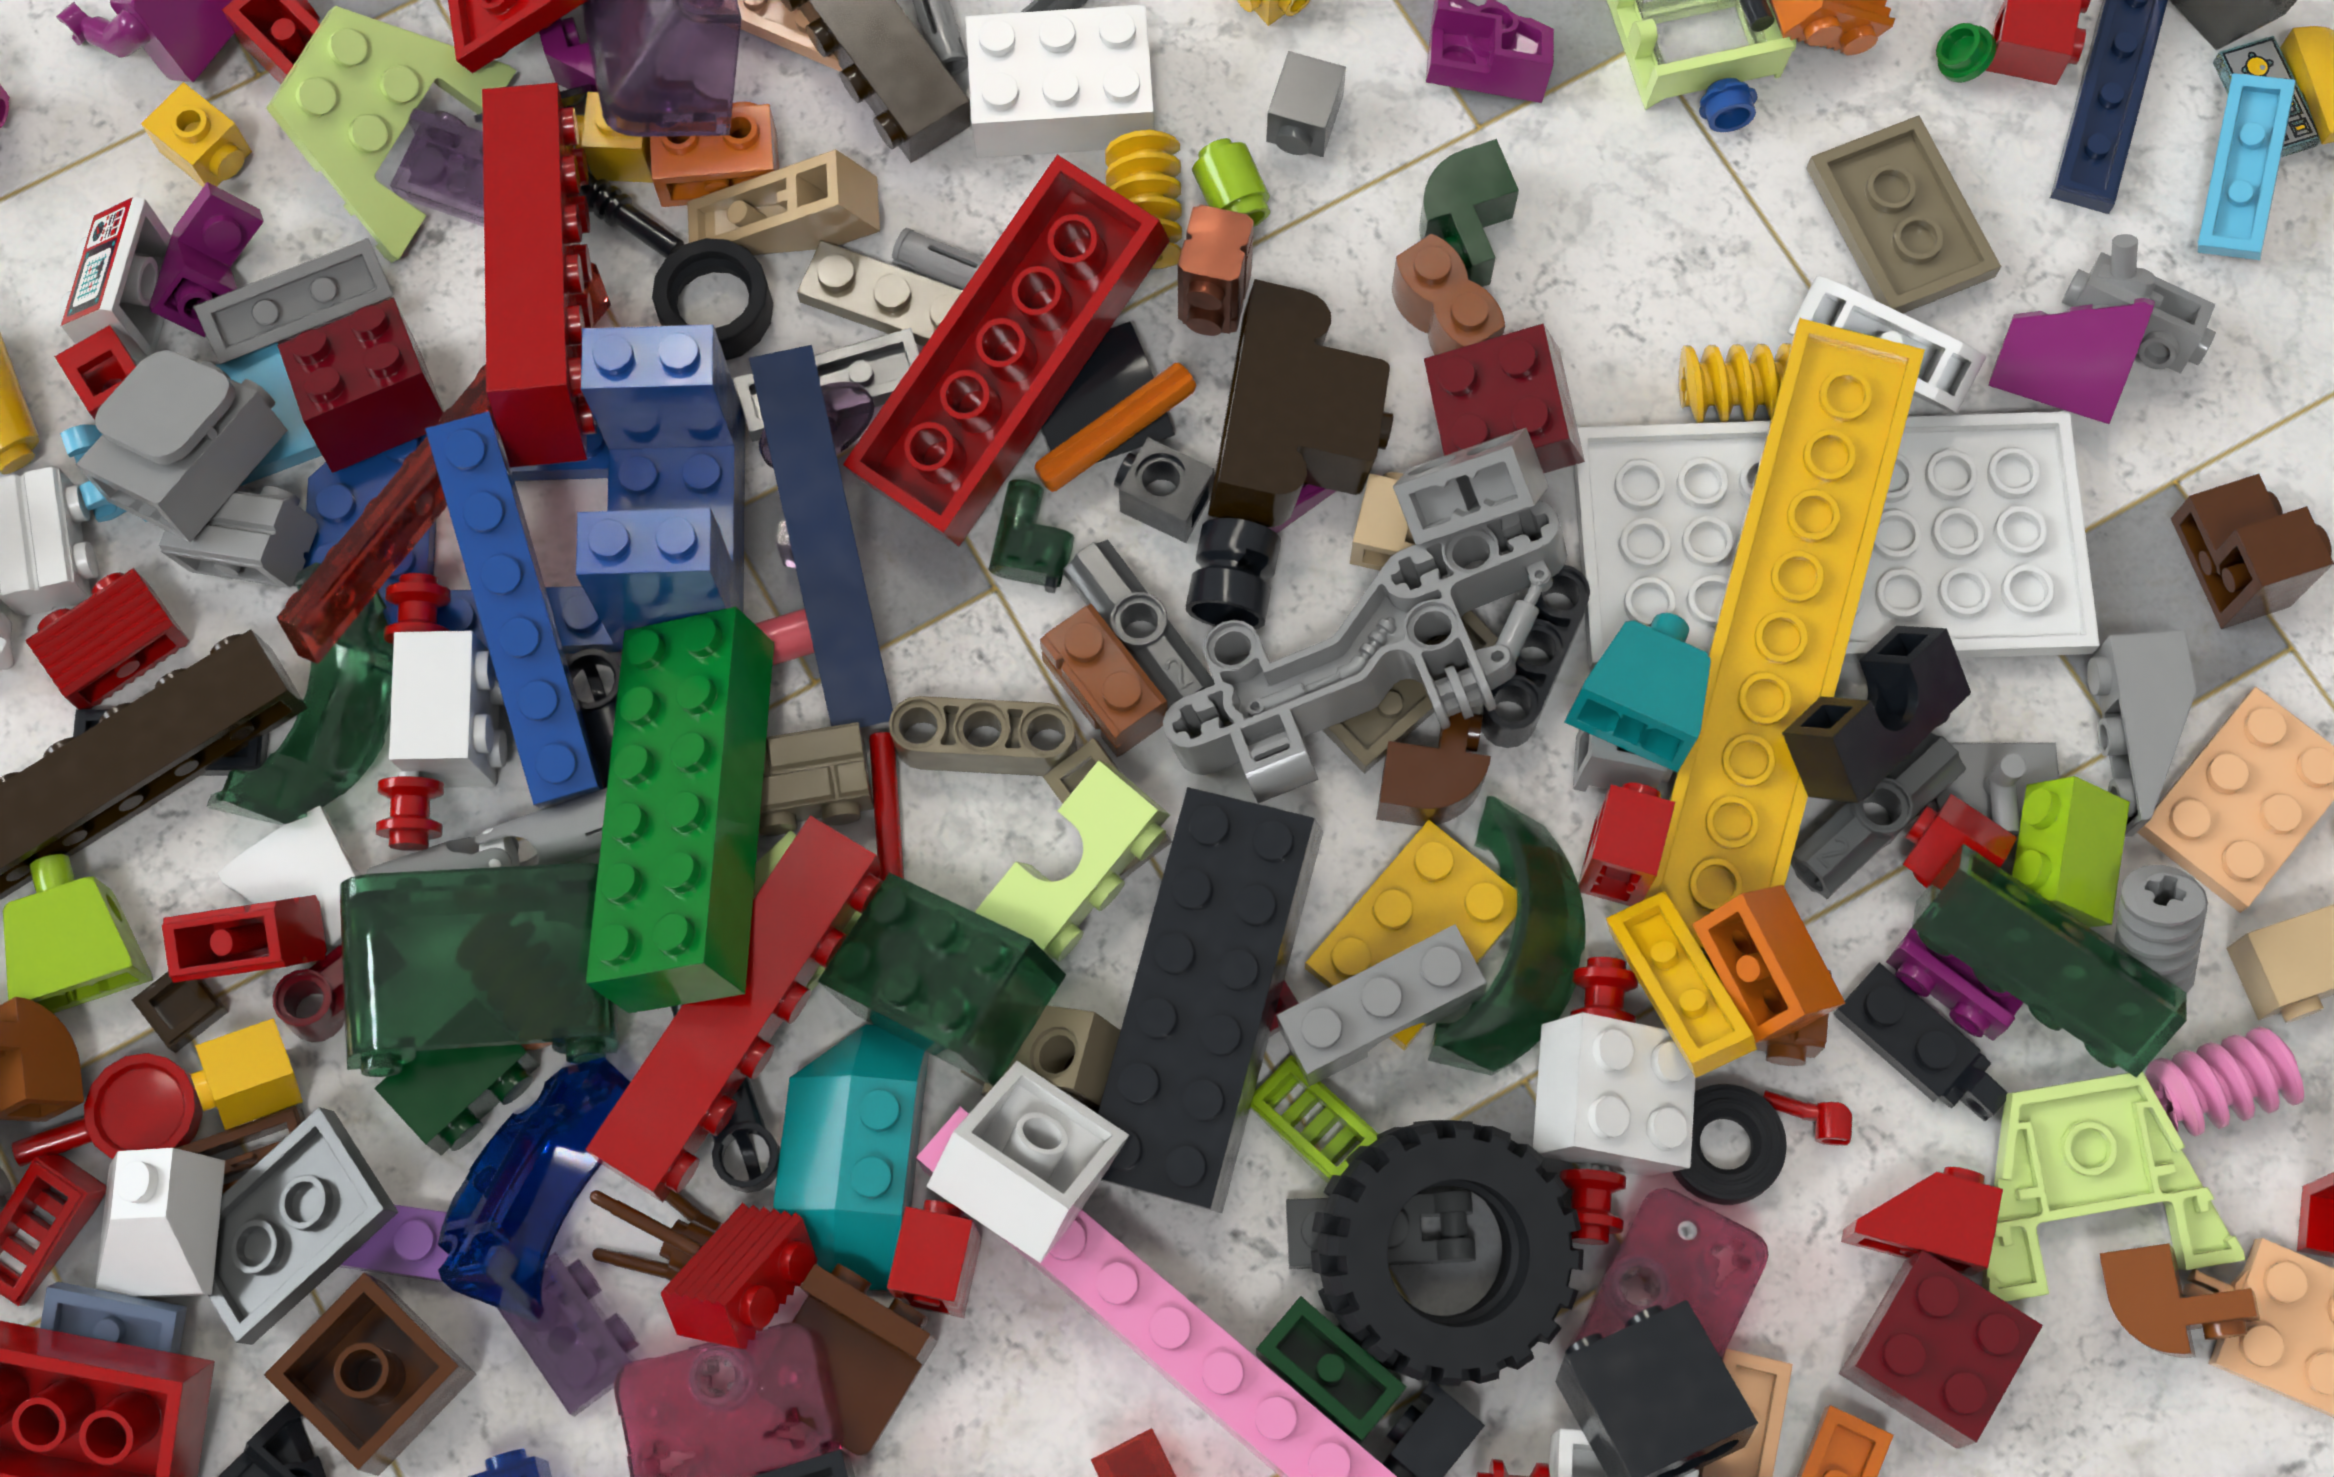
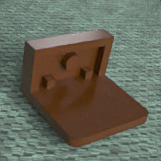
[756,1263,937,1456]

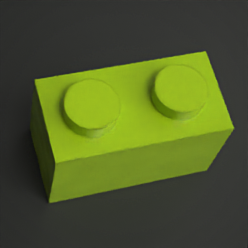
[2008,776,2130,930]

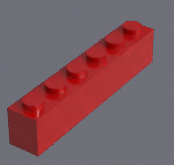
[585,815,883,1203]

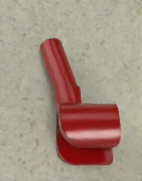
[1763,1090,1853,1146]

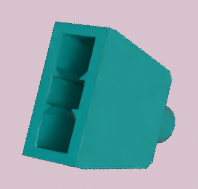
[1564,613,1711,772]

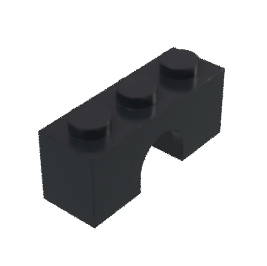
[1782,626,1971,803]

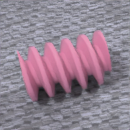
[2145,1027,2304,1137]

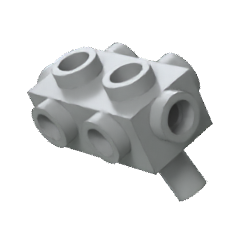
[2062,234,2216,374]

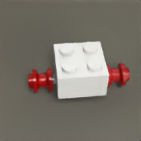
[376,573,507,851]
[1533,957,1695,1245]

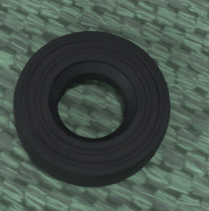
[1672,1084,1787,1205]

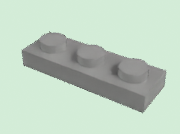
[193,238,393,364]

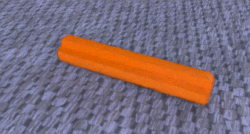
[1034,363,1197,492]

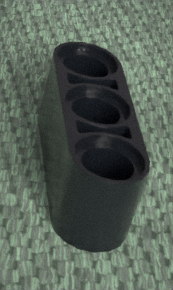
[1480,565,1590,748]

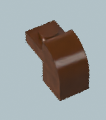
[1376,708,1491,826]

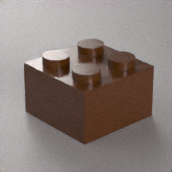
[264,1272,477,1476]

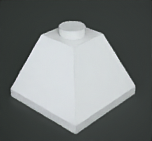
[95,1148,225,1298]

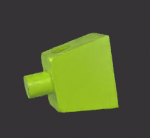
[3,854,153,1014]

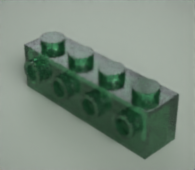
[1912,844,2187,1078]

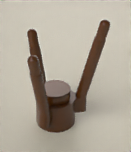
[590,1190,721,1281]

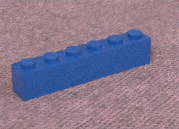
[425,411,603,809]

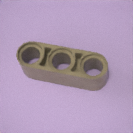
[889,696,1077,776]

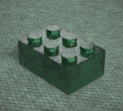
[817,872,1066,1086]

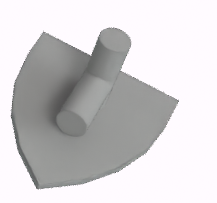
[1935,743,2059,887]

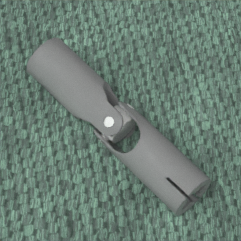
[366,787,607,923]

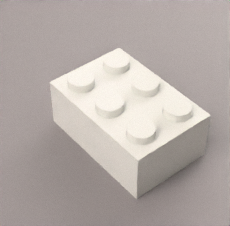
[966,4,1154,158]

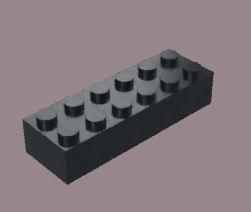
[1098,787,1323,1213]

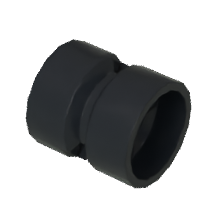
[1186,518,1281,630]

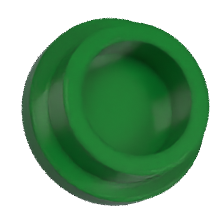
[1936,23,1996,83]

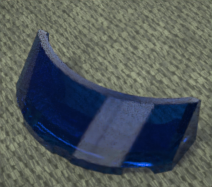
[438,1057,630,1323]

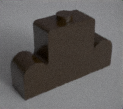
[1208,279,1393,528]

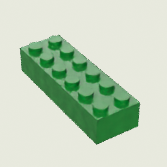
[586,606,774,1014]

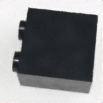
[1555,1300,1758,1477]

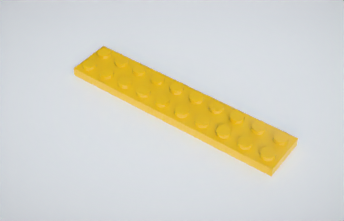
[1644,318,1925,951]

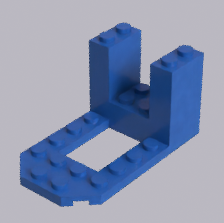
[302,324,745,660]

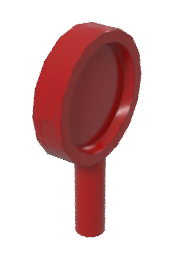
[12,1053,203,1167]

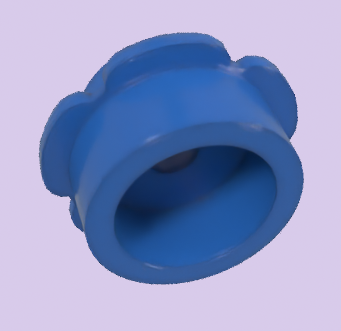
[1699,78,1758,132]

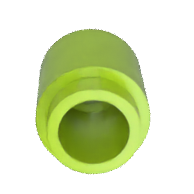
[1192,138,1270,227]

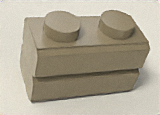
[759,722,874,836]

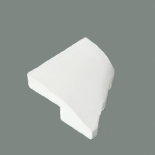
[217,805,387,955]

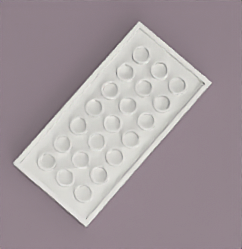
[1574,411,2100,670]

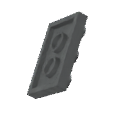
[208,1107,398,1345]

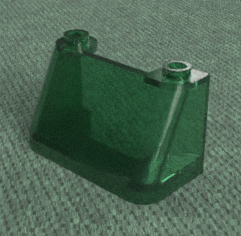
[339,863,619,1077]

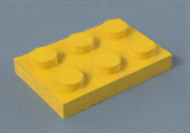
[1305,820,1529,1051]

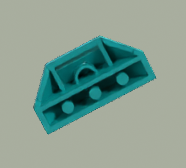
[773,1024,931,1292]

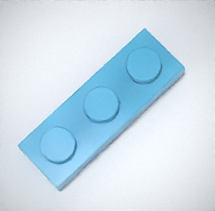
[2198,73,2296,260]

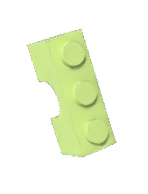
[975,760,1170,964]

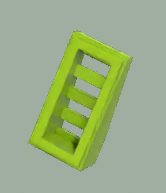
[1250,1055,1378,1183]

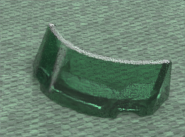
[207,562,394,825]
[1428,796,1586,1076]

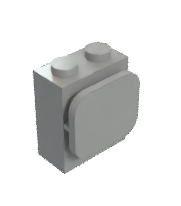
[76,350,288,542]

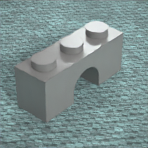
[1276,924,1487,1087]

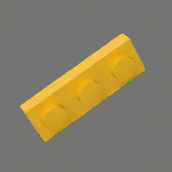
[1606,890,1757,1078]

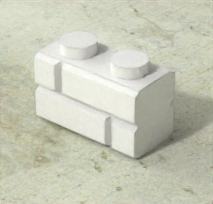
[0,466,98,616]

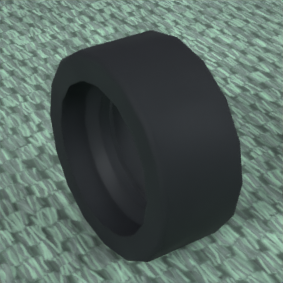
[652,238,773,360]

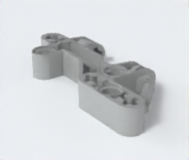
[1163,501,1567,804]

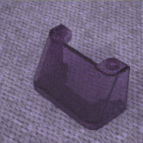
[580,0,741,137]

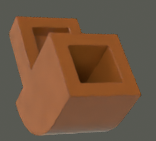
[0,997,84,1122]
[2099,1243,2260,1358]

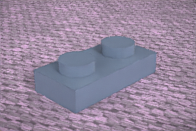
[40,1282,187,1354]

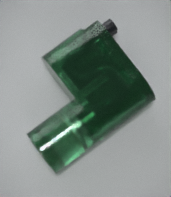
[988,479,1075,593]

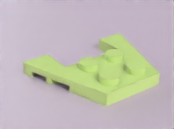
[266,6,516,263]
[1982,1071,2245,1302]

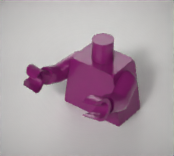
[56,0,235,83]

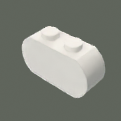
[1788,276,1986,414]

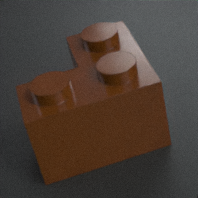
[2171,474,2334,629]

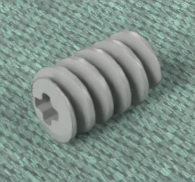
[2111,865,2208,1004]

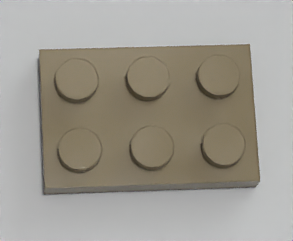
[1806,115,2001,313]

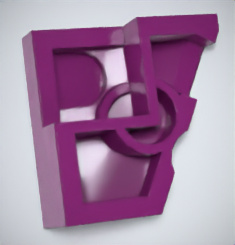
[1426,0,1554,103]
[1988,298,2155,424]

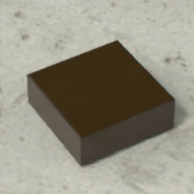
[132,972,229,1053]

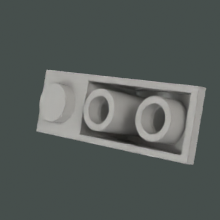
[2087,630,2197,837]

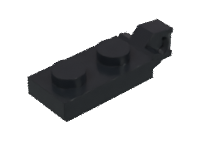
[1833,962,2008,1121]

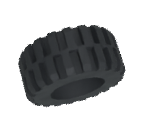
[1311,1120,1584,1386]

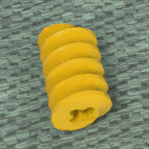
[1105,129,1182,270]
[1678,343,1791,423]

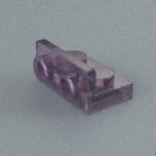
[390,108,484,227]
[495,1252,641,1417]

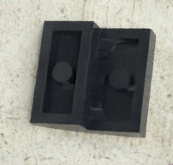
[1041,321,1175,463]

